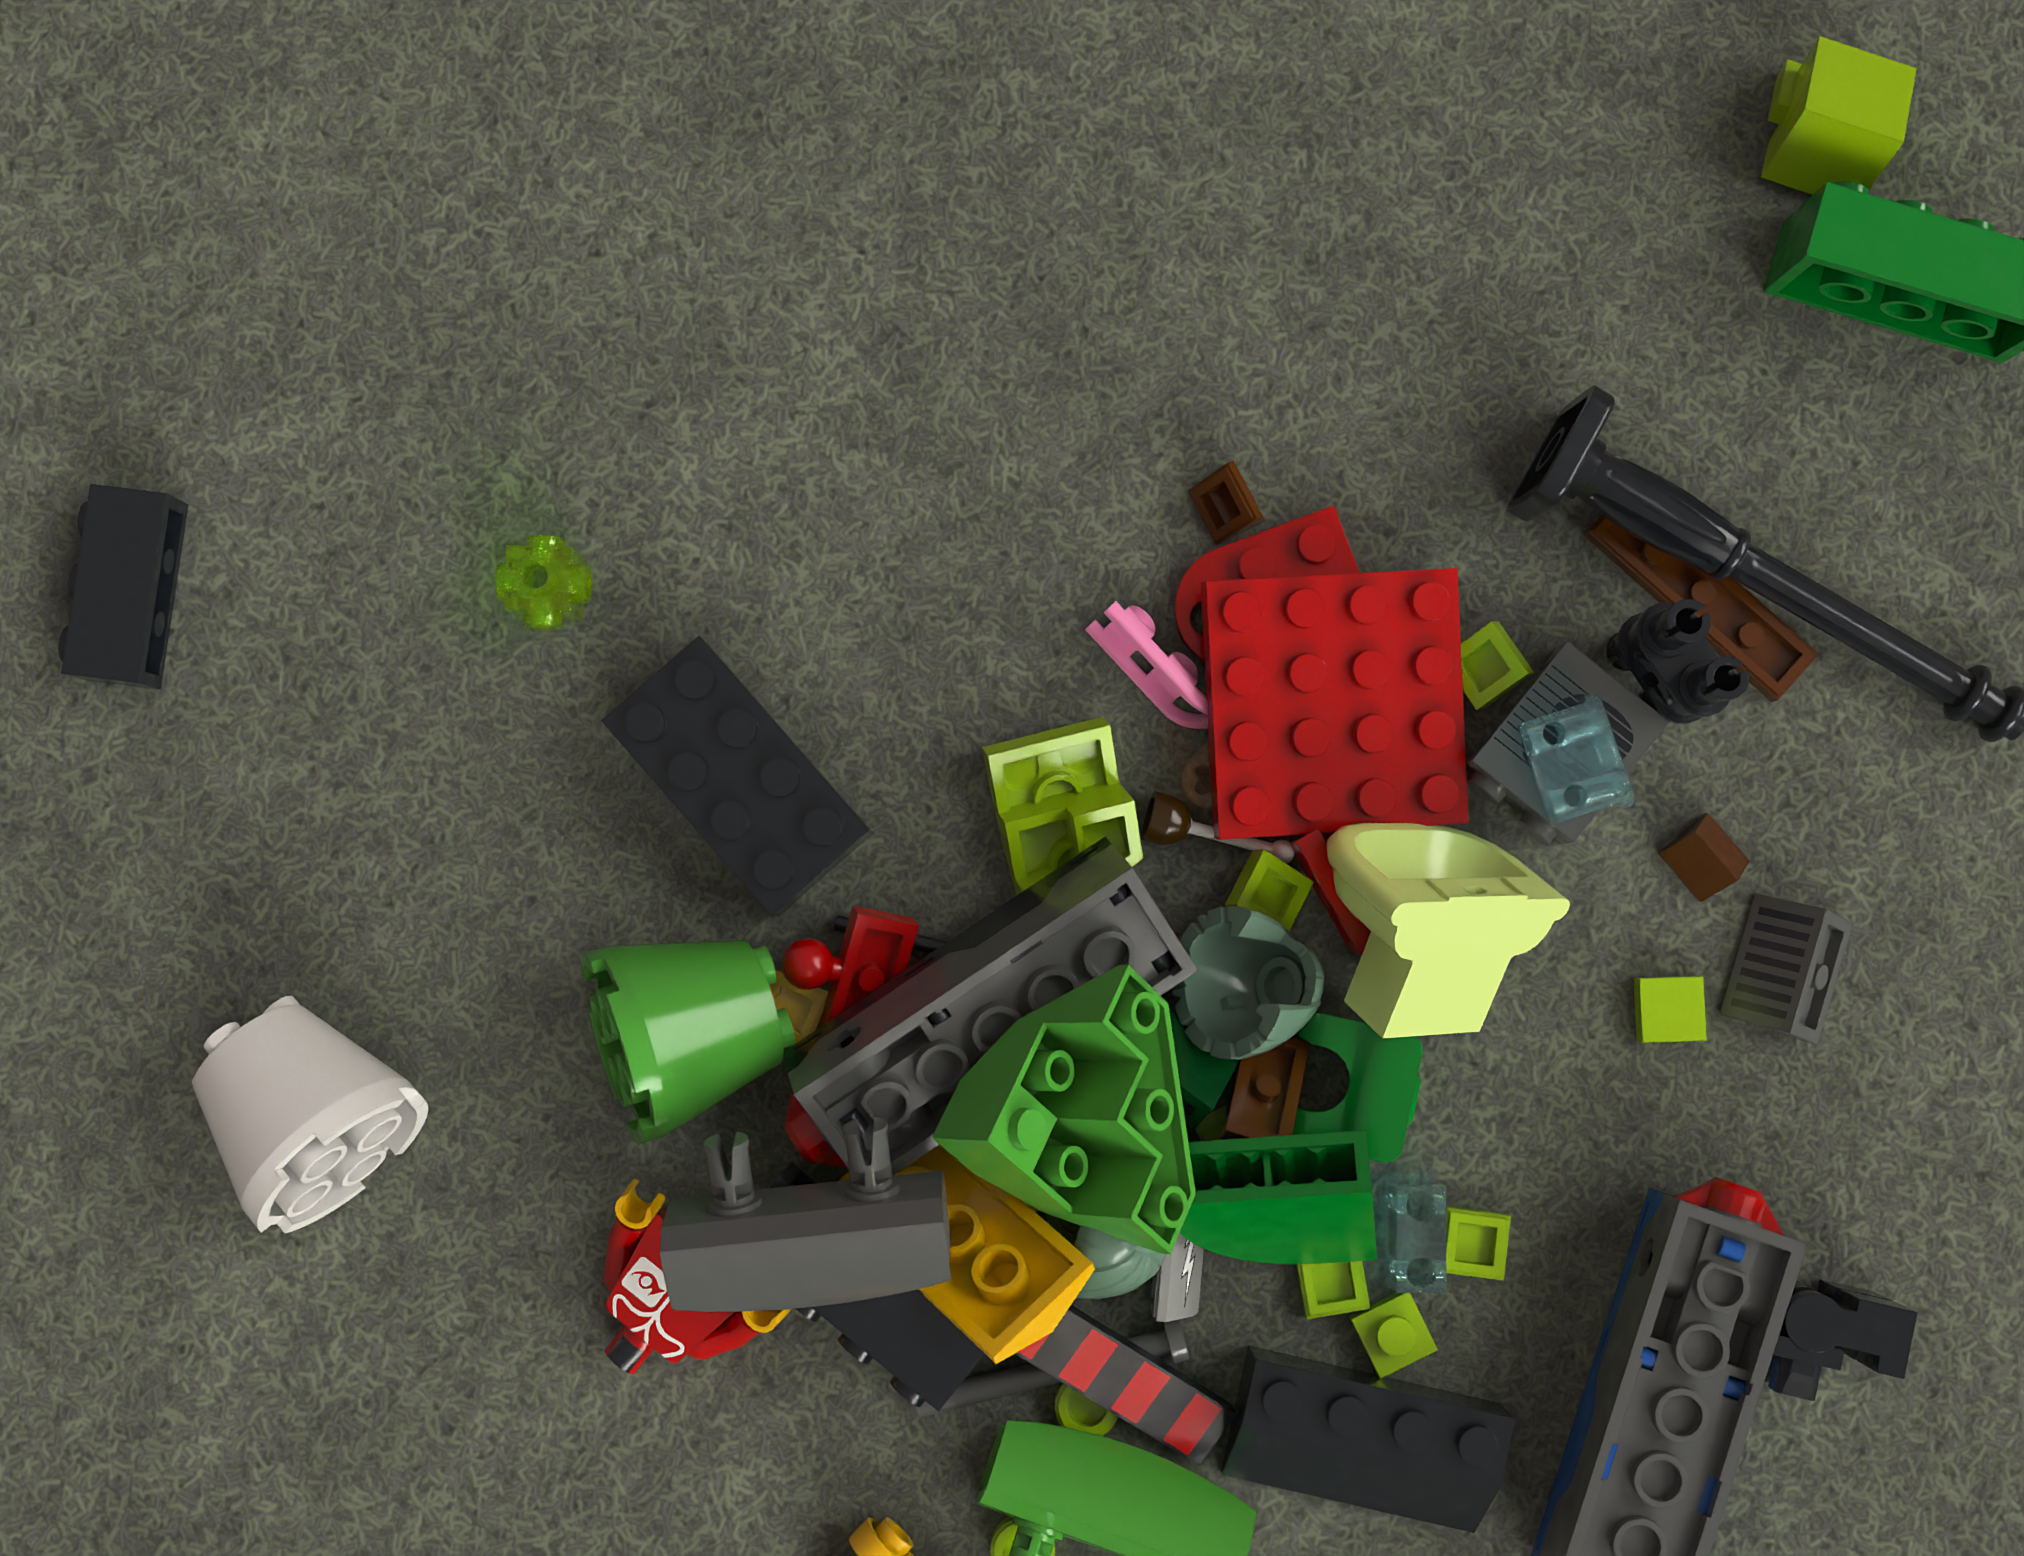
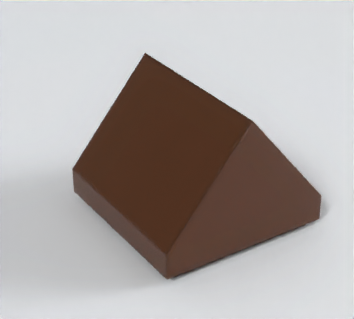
[1188,461,1265,546]
[1658,813,1749,902]

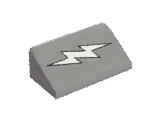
[1150,1233,1204,1322]

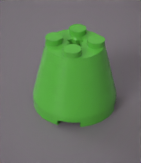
[580,940,795,1145]

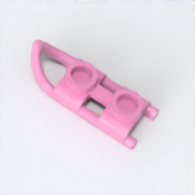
[1085,601,1208,729]

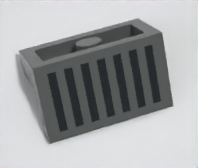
[1719,893,1853,1045]

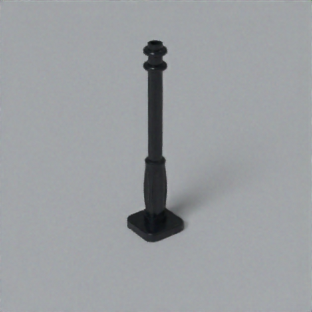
[1507,385,2024,742]

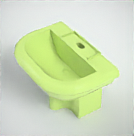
[1326,823,1570,1038]

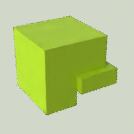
[1761,36,1917,195]

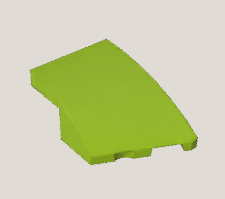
[982,717,1143,896]

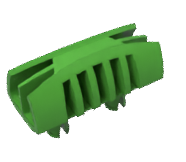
[974,1420,1257,1556]

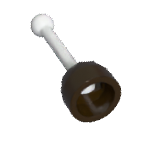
[1141,791,1294,864]

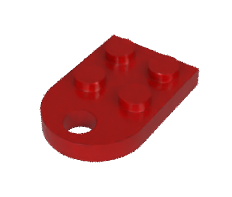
[1174,505,1360,664]

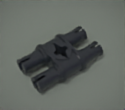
[1606,599,1749,724]

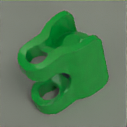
[1292,1012,1423,1163]

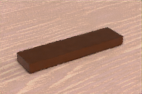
[1583,514,1819,702]

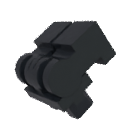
[1765,1279,1918,1401]

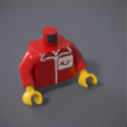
[603,1179,791,1374]

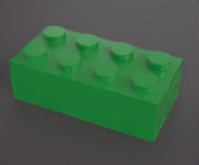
[1763,181,2024,363]

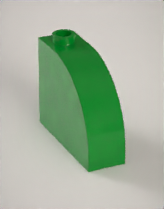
[1180,1130,1377,1265]

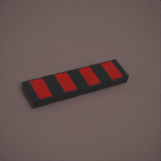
[1015,1305,1237,1465]

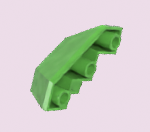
[932,965,1196,1254]

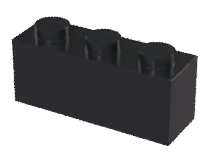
[58,484,189,690]

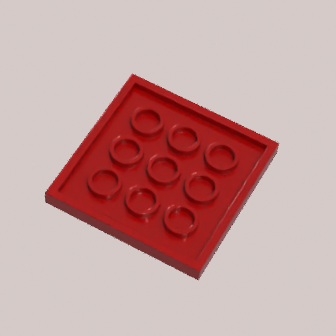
[1201,568,1469,840]

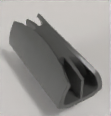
[660,1117,951,1312]

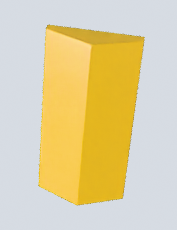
[839,1144,1095,1364]

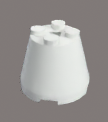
[192,996,428,1233]

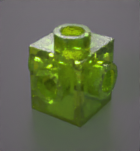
[495,535,593,630]

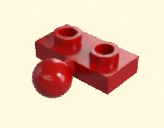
[781,906,919,1027]

